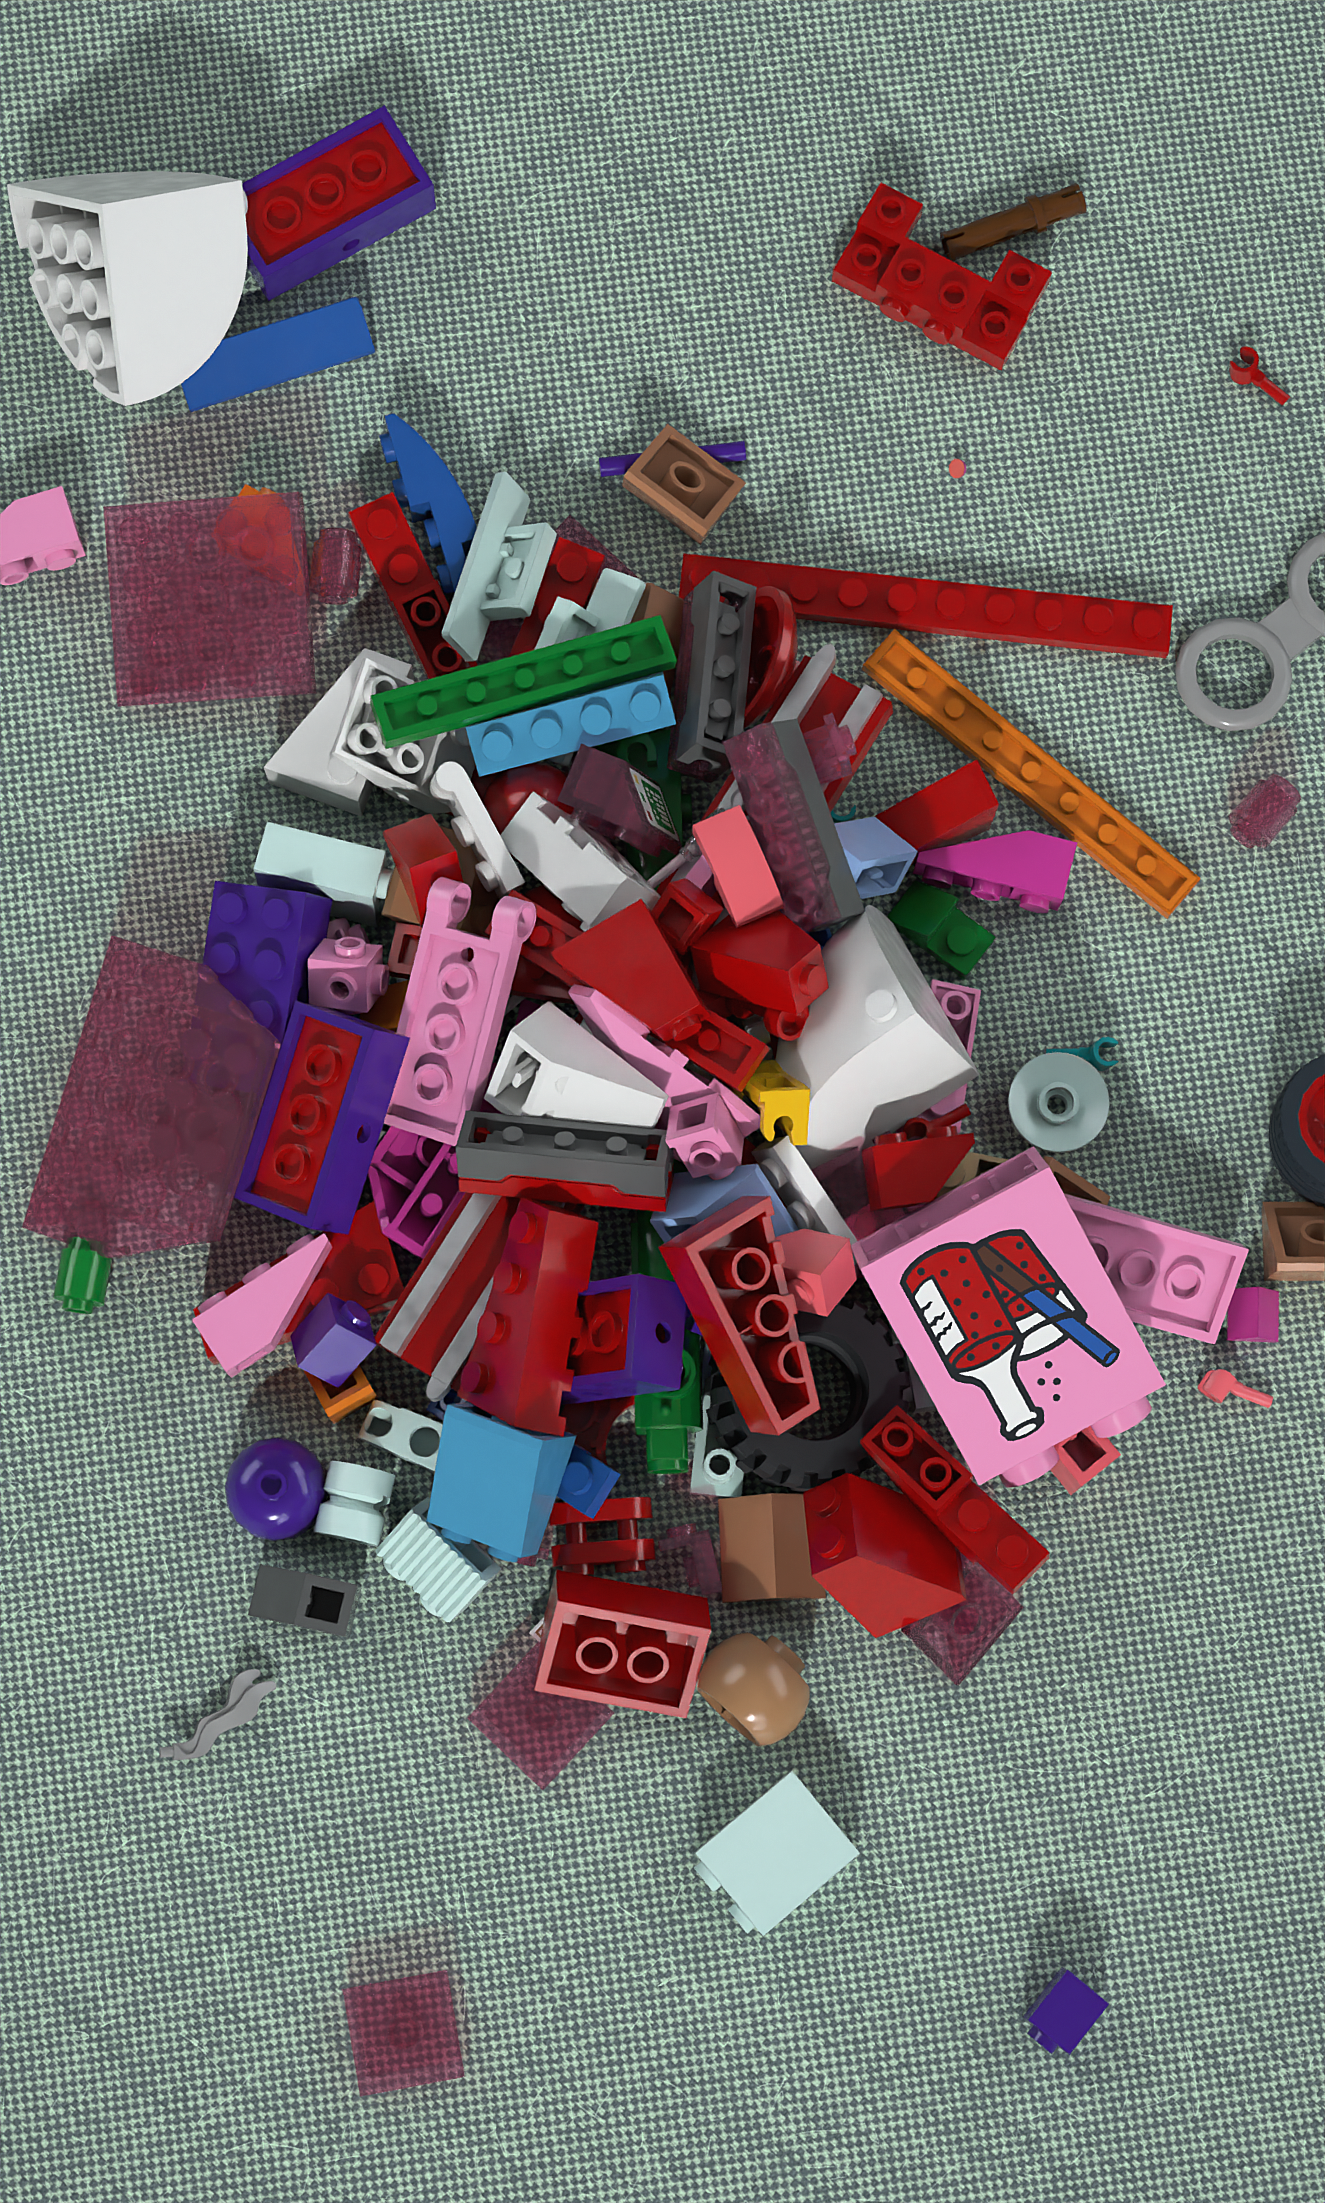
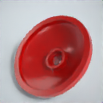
[743,586,798,729]

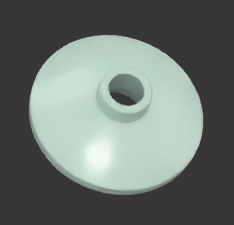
[1008,1052,1109,1153]

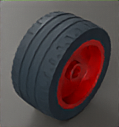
[1269,1054,1325,1208]

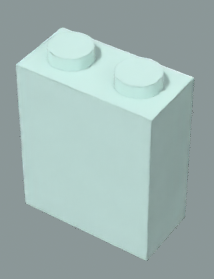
[254,822,394,927]
[694,1771,860,1936]

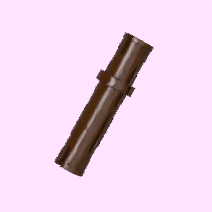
[940,183,1087,262]

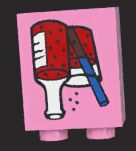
[851,1146,1166,1488]

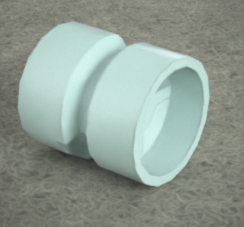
[314,1461,396,1547]

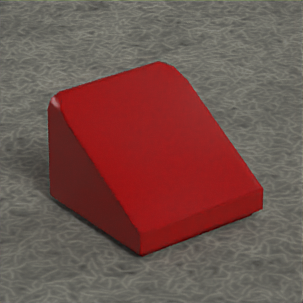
[652,878,723,955]

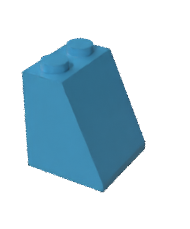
[427,1402,576,1562]

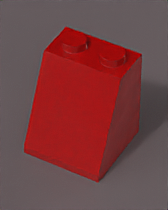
[803,1473,967,1638]

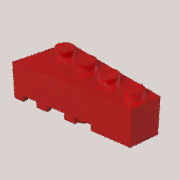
[658,1196,820,1436]
[457,1197,599,1437]
[193,1201,405,1365]

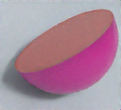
[949,459,967,478]

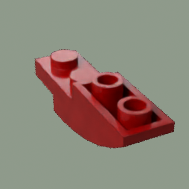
[348,492,478,679]
[860,1405,1050,1595]

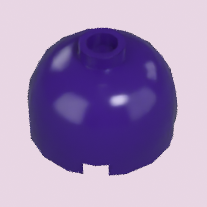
[224,1437,328,1541]

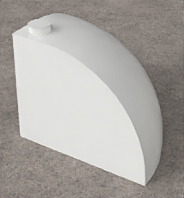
[7,171,248,406]
[775,905,980,1182]

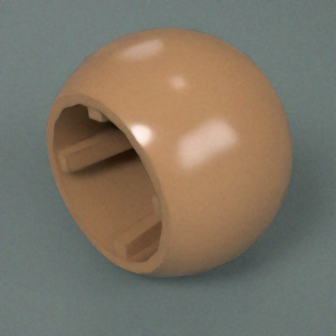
[697,1632,810,1747]

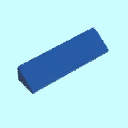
[181,297,375,413]

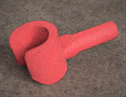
[1198,1369,1273,1408]

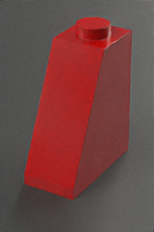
[875,760,999,865]
[551,899,711,1042]
[690,910,829,1015]

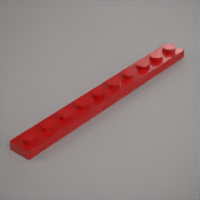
[679,553,1173,658]

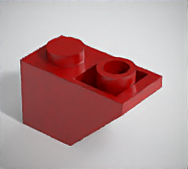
[862,1126,975,1212]

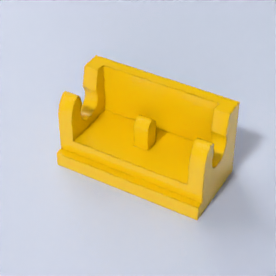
[730,1060,810,1145]

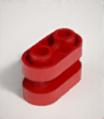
[549,1497,656,1576]

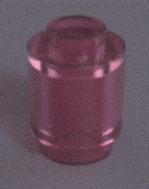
[309,528,362,605]
[1228,774,1301,849]

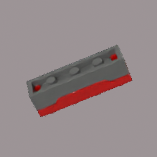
[456,1111,674,1212]

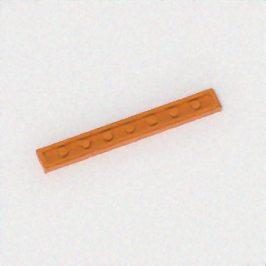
[862,629,1201,919]

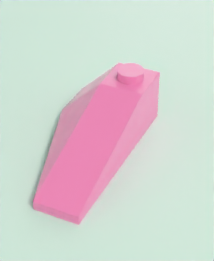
[568,984,760,1162]

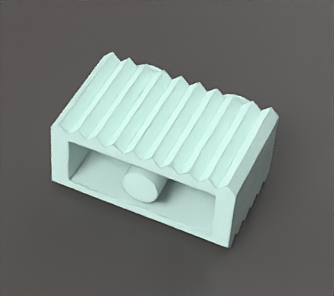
[375,1497,502,1623]

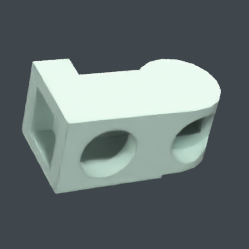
[357,1399,443,1474]

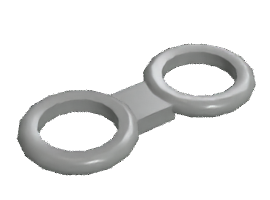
[1175,532,1325,731]

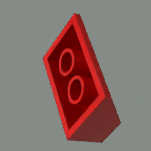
[534,1570,711,1718]

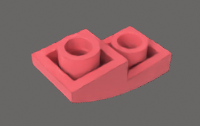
[692,805,784,928]

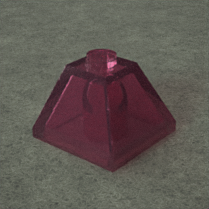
[901,1552,1024,1686]

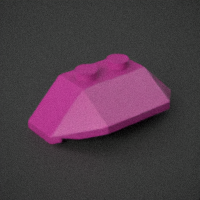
[368,1062,503,1260]

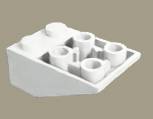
[331,658,476,814]
[484,1001,669,1129]

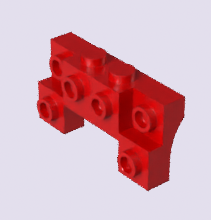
[832,182,1052,371]

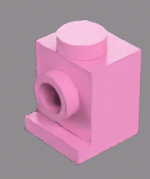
[665,1093,744,1180]

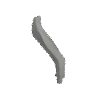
[159,1669,276,1760]

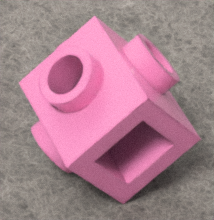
[308,937,390,1015]

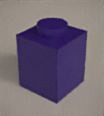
[290,1293,377,1388]
[1023,1967,1109,2055]

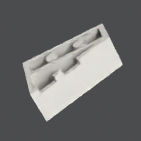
[264,648,414,817]
[500,792,661,932]

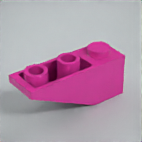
[913,830,1077,913]

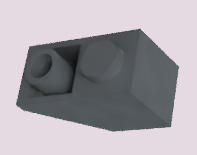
[248,1564,362,1639]

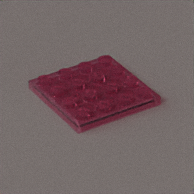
[103,492,316,707]

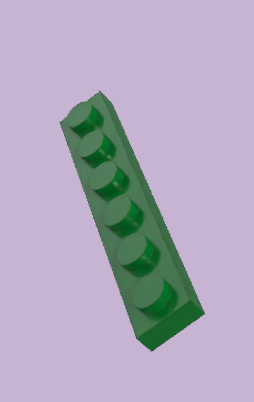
[370,615,677,749]

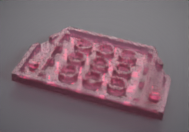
[22,935,281,1259]

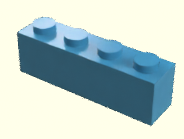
[465,672,676,777]

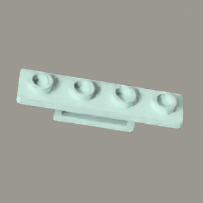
[442,472,557,661]
[535,568,646,766]

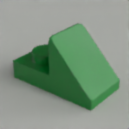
[887,880,996,980]

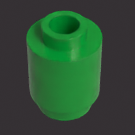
[53,1237,112,1314]

